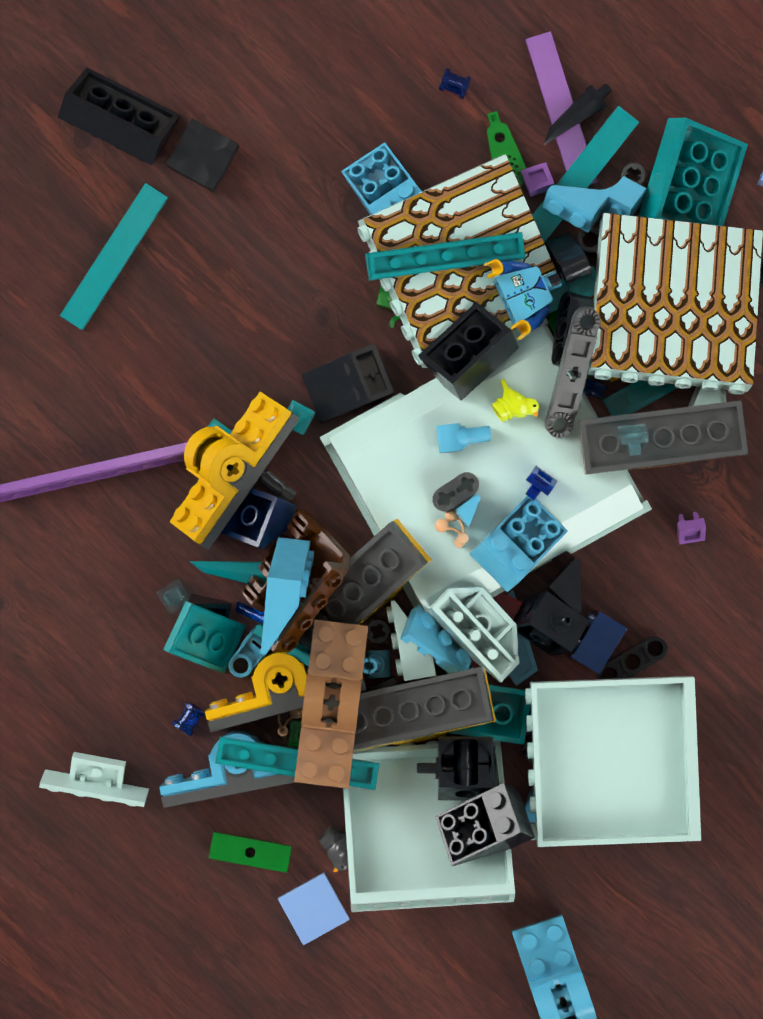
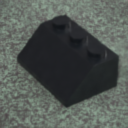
[418,302,519,401]

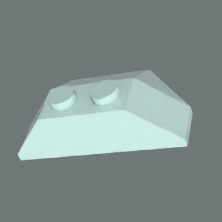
[430,586,519,682]

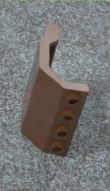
[241,509,350,653]

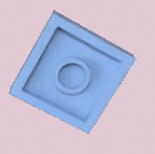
[278,872,350,945]

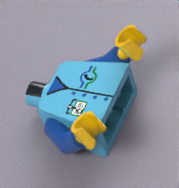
[484,259,562,340]

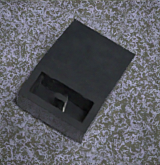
[301,343,394,424]
[435,783,535,866]

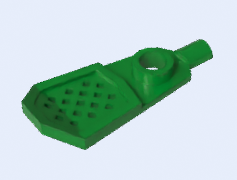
[487,111,527,187]

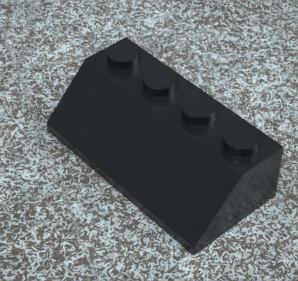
[58,68,180,165]

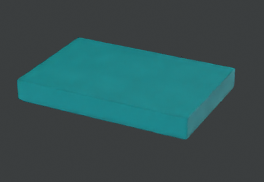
[163,601,246,674]

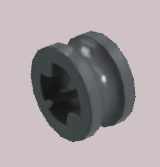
[621,163,645,185]

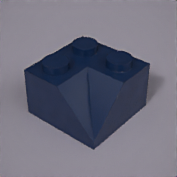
[221,488,297,549]
[570,610,627,674]

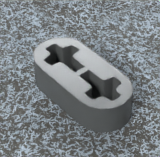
[432,472,479,511]

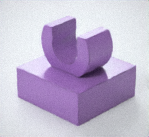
[521,162,555,197]
[677,512,706,545]

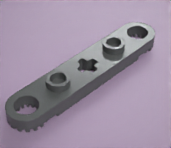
[545,306,601,438]

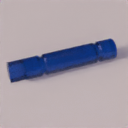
[235,601,264,624]

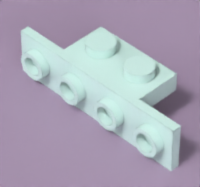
[39,752,149,807]

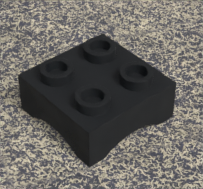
[166,118,239,193]

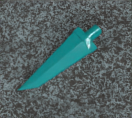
[190,561,267,583]

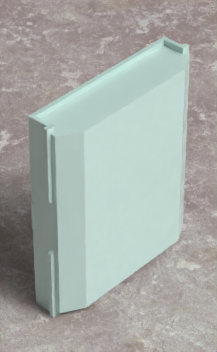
[320,318,652,626]

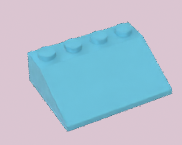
[261,537,314,654]

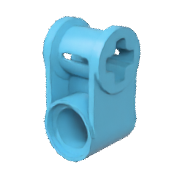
[229,627,270,678]

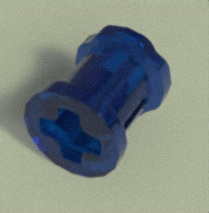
[439,68,472,99]
[172,701,205,736]

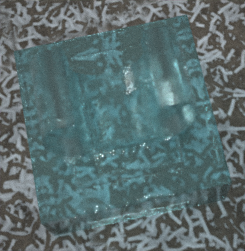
[618,424,649,456]
[156,579,190,615]

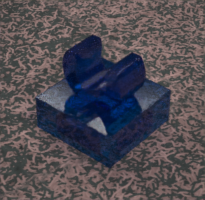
[526,465,557,500]

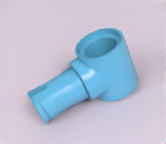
[436,423,491,453]
[363,650,391,678]

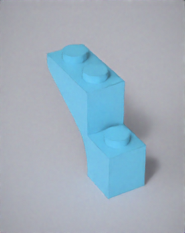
[542,176,646,232]

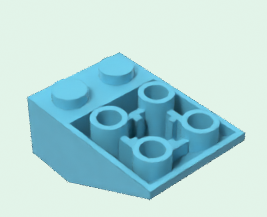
[341,142,422,215]
[470,493,568,592]

